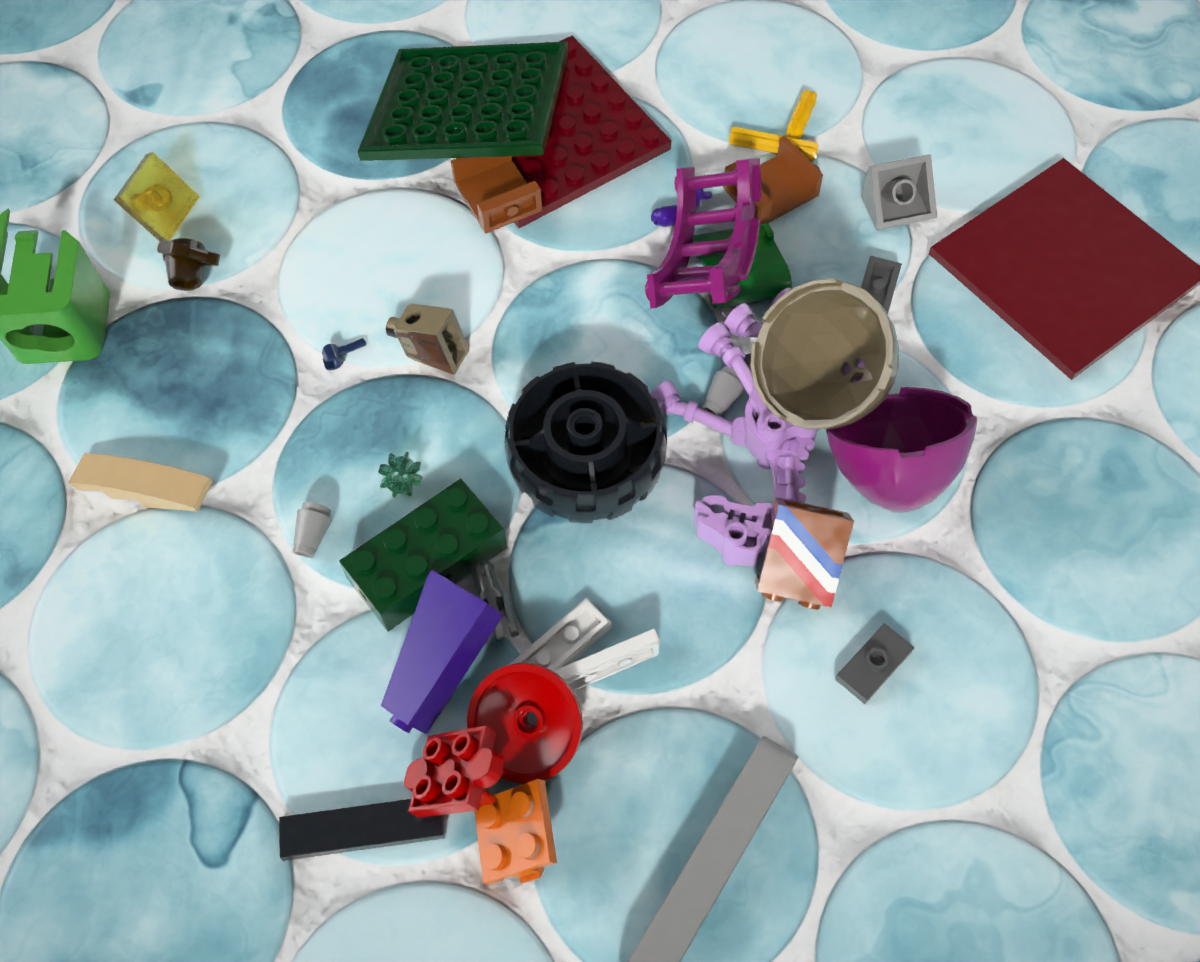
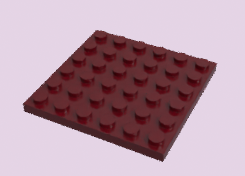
[512,35,672,229]

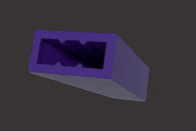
[381,570,503,734]

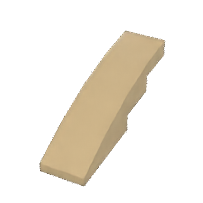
[68,453,213,511]

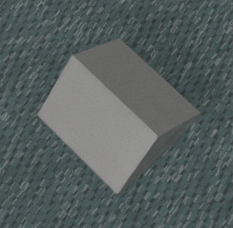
[861,154,937,230]

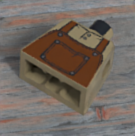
[386,304,469,375]

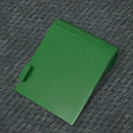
[693,223,792,309]

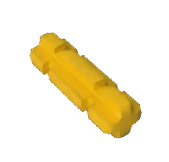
[786,89,818,139]

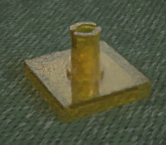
[113,152,200,242]

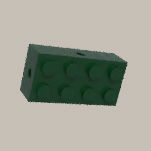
[339,478,507,632]

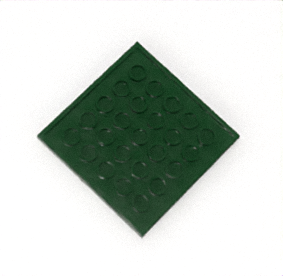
[358,41,569,161]

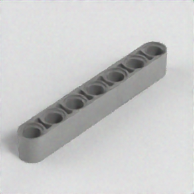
[628,736,799,962]

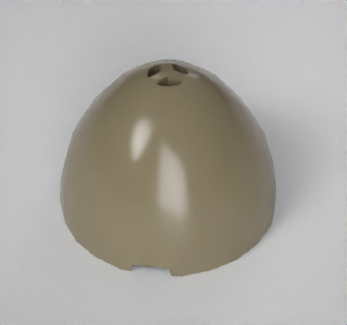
[750,279,899,430]

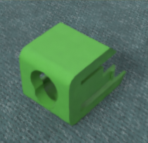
[0,208,110,364]

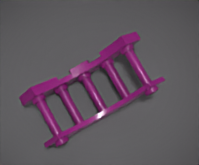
[645,158,761,309]

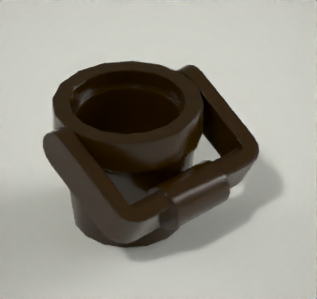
[157,238,220,291]

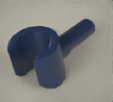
[322,338,366,371]

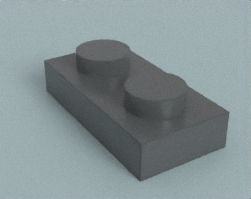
[861,256,902,315]

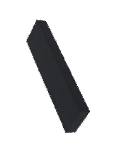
[279,799,445,861]

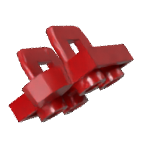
[404,726,505,818]

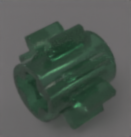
[378,452,423,498]

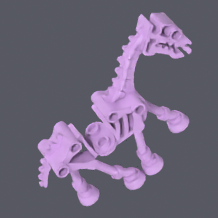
[650,287,865,566]

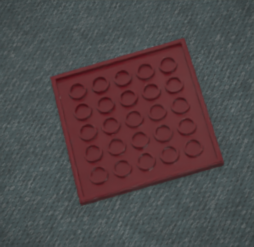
[929,158,1200,380]

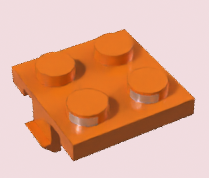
[474,779,557,885]

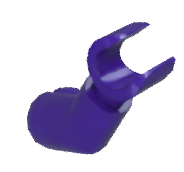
[651,189,712,227]

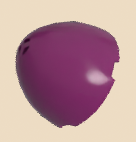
[826,387,977,512]

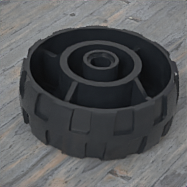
[505,361,667,523]

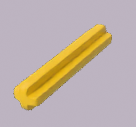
[729,126,819,161]

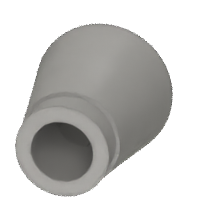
[701,366,745,417]
[292,502,332,558]

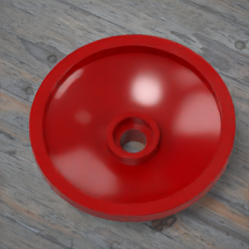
[467,663,583,784]

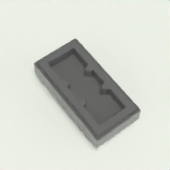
[835,623,915,704]

